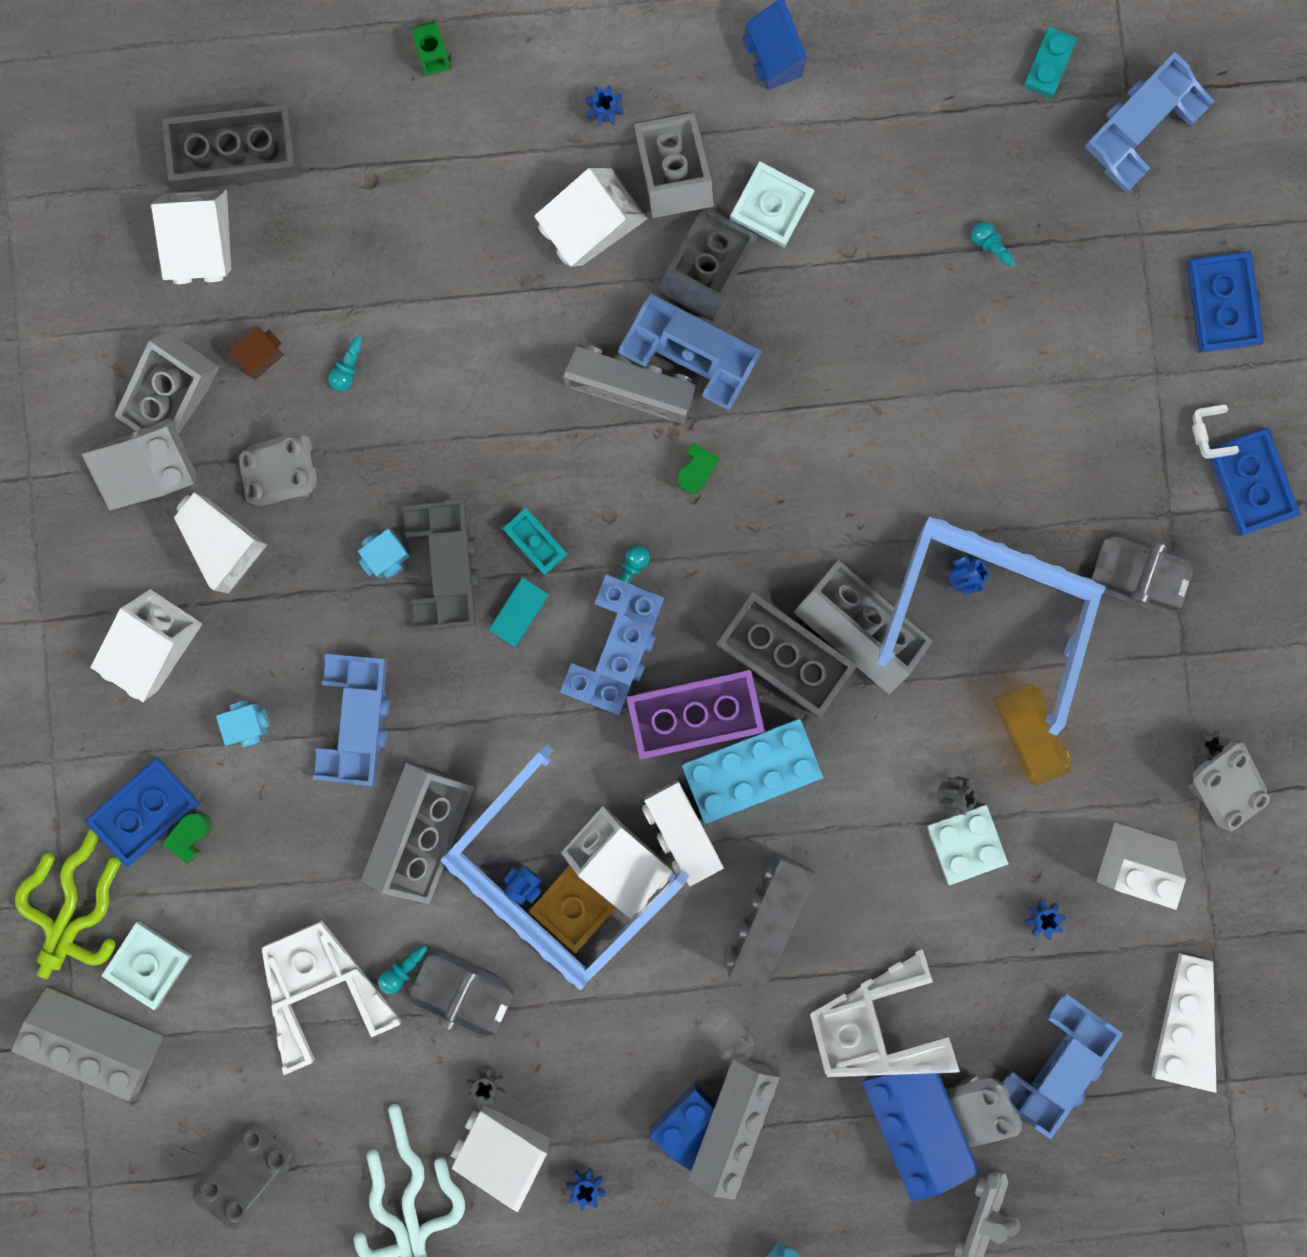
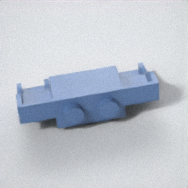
[1084,52,1215,193]
[618,294,762,411]
[560,575,665,715]
[313,654,390,786]
[1002,992,1123,1139]

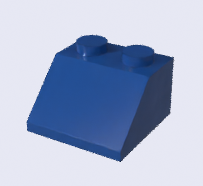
[742,0,807,90]
[650,1083,716,1171]

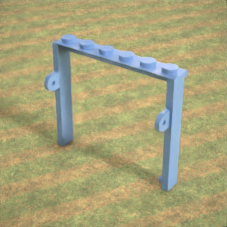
[876,516,1106,735]
[441,744,689,991]

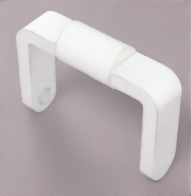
[1192,405,1239,459]

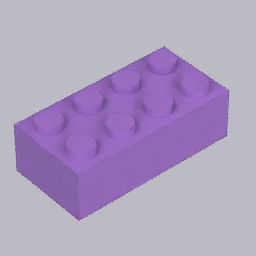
[626,670,765,759]

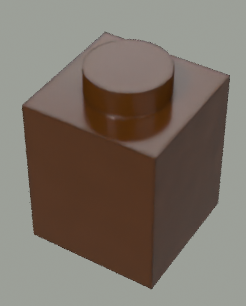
[229,326,284,379]

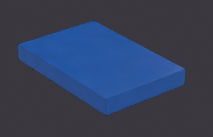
[1186,251,1264,353]
[1210,427,1301,537]
[84,756,201,867]

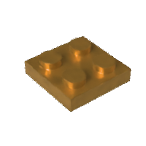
[528,865,616,954]

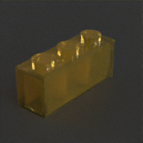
[993,684,1072,786]

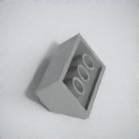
[563,345,696,425]
[794,560,933,694]
[361,762,474,904]
[11,986,164,1101]
[688,1059,780,1199]

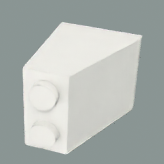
[534,168,648,267]
[151,189,231,284]
[174,493,267,594]
[90,589,202,702]
[561,806,673,919]
[1096,822,1186,910]
[450,1104,551,1212]

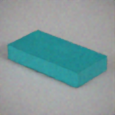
[489,577,549,647]

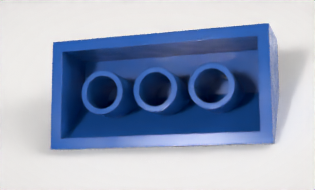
[862,1073,980,1201]

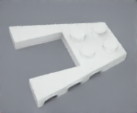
[262,920,401,1075]
[810,949,960,1077]

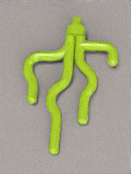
[14,828,121,979]

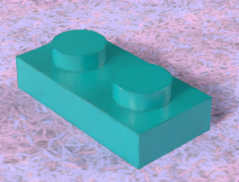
[1023,27,1077,99]
[502,508,568,576]

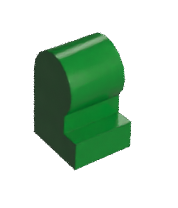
[412,20,452,77]
[678,442,720,494]
[162,812,212,864]

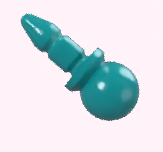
[971,221,1015,267]
[328,335,362,392]
[618,545,650,583]
[378,945,427,994]

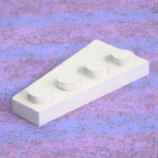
[1151,953,1216,1093]

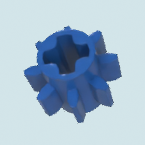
[585,85,624,127]
[949,555,989,595]
[503,865,542,905]
[1024,899,1066,940]
[566,1168,606,1211]

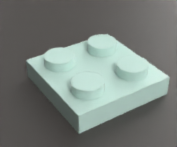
[730,161,815,248]
[926,804,1008,885]
[102,921,192,1010]

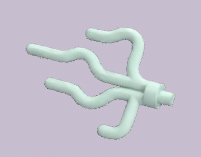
[353,1104,465,1257]

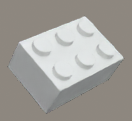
[642,779,724,886]

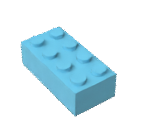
[681,718,823,824]

